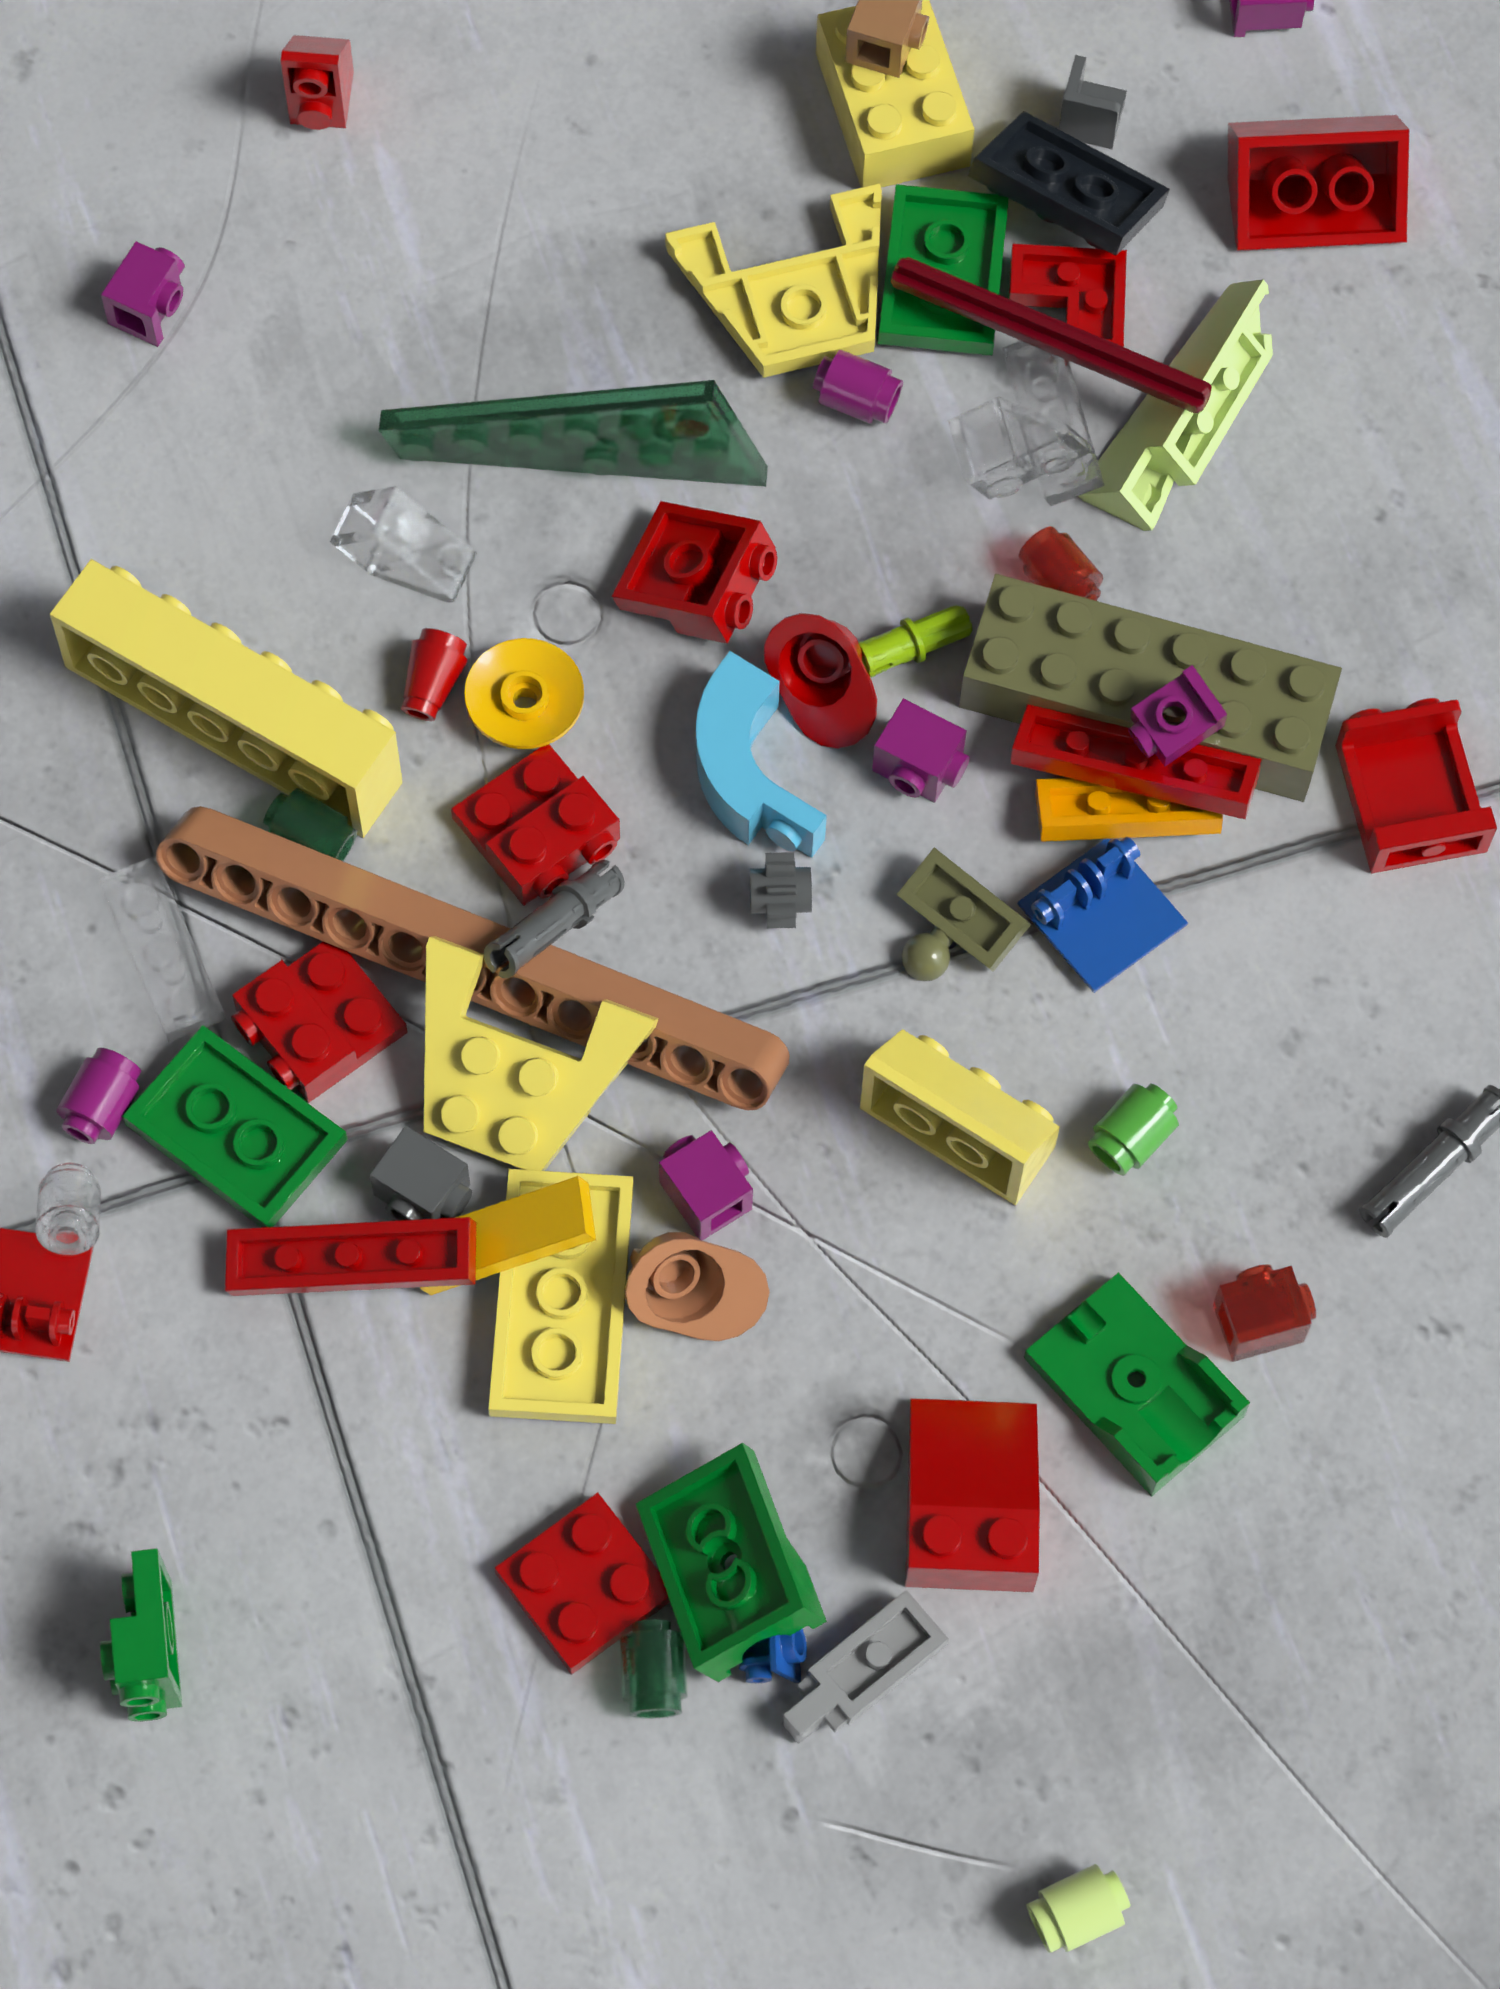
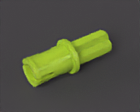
[858,605,973,678]

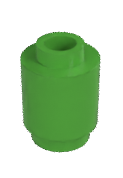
[1088,1083,1179,1176]

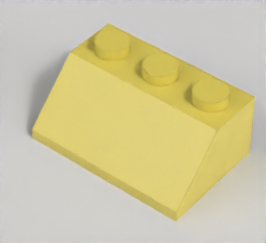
[860,1029,1060,1206]

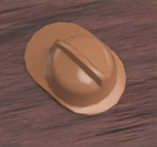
[625,1232,769,1341]

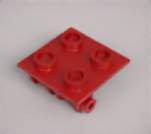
[0,1228,94,1362]

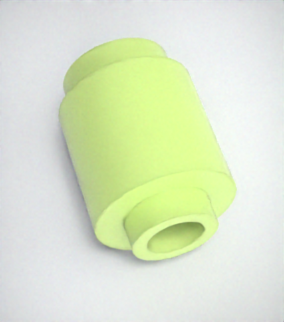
[1026,1864,1130,1953]

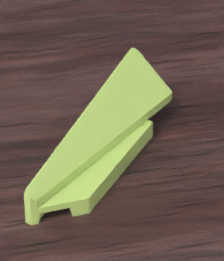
[1076,279,1273,531]

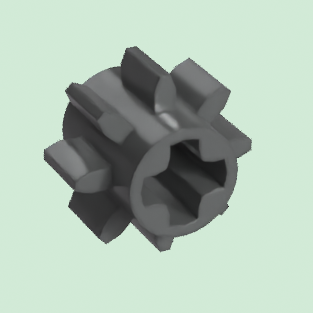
[749,852,812,929]

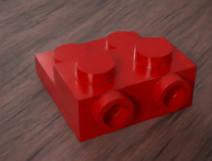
[611,501,777,644]
[451,744,620,906]
[231,941,408,1103]

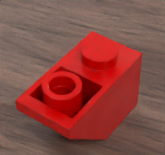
[280,35,354,130]

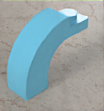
[696,651,827,858]

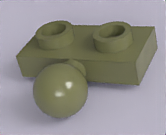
[896,847,1031,981]

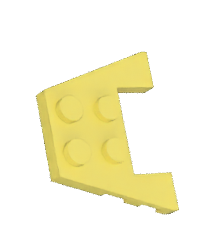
[665,184,882,378]
[423,936,659,1171]

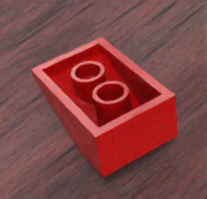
[905,1398,1040,1592]

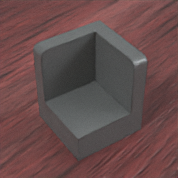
[1059,55,1127,149]

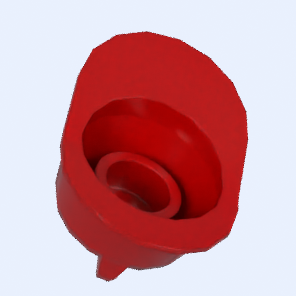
[764,613,878,749]

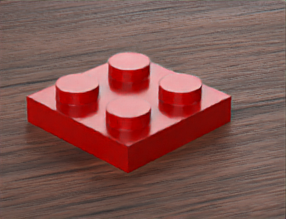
[494,1493,670,1675]

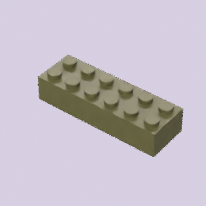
[959,573,1342,802]

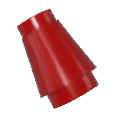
[401,628,468,721]

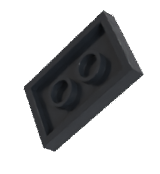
[968,111,1170,256]

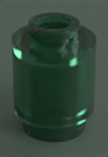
[263,788,358,861]
[620,1619,688,1719]

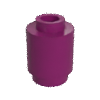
[813,349,903,424]
[56,1048,141,1144]

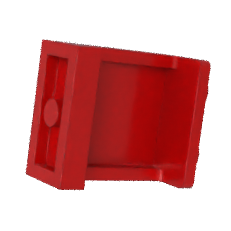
[1335,698,1497,874]

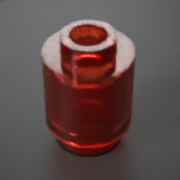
[1018,526,1103,601]

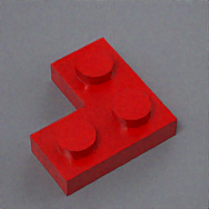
[1009,243,1127,347]

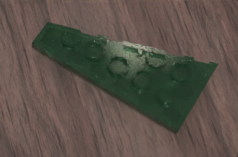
[378,380,768,487]

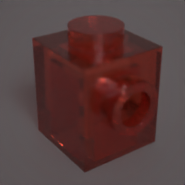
[1213,1264,1316,1362]

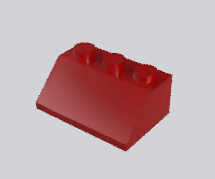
[1228,115,1410,250]

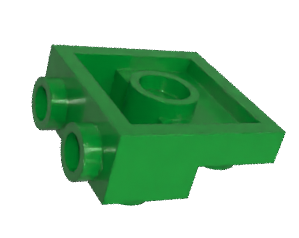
[100,1548,183,1722]

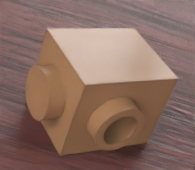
[845,0,929,78]

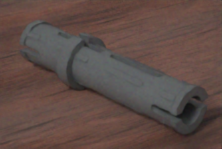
[484,860,625,978]
[1359,1085,1500,1238]

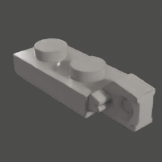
[781,1590,949,1744]

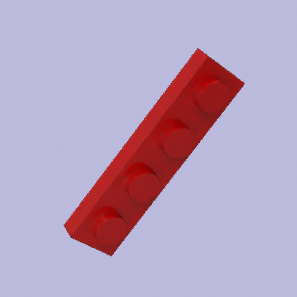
[1011,704,1262,820]
[225,1217,476,1296]

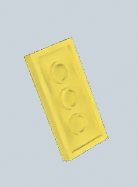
[488,1169,634,1424]

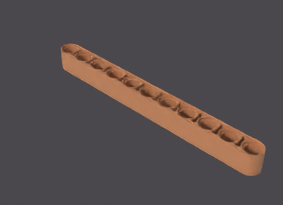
[156,806,790,1111]

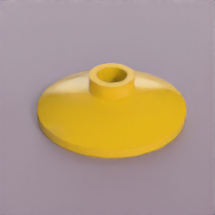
[464,638,584,749]

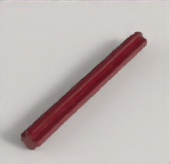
[891,257,1212,413]

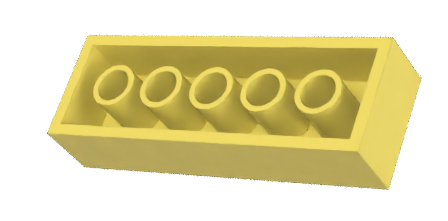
[50,559,403,838]

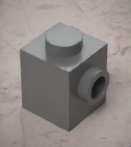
[370,1125,472,1221]

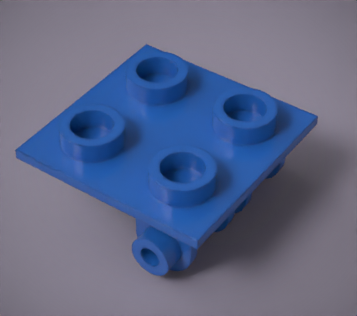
[1017,836,1188,993]

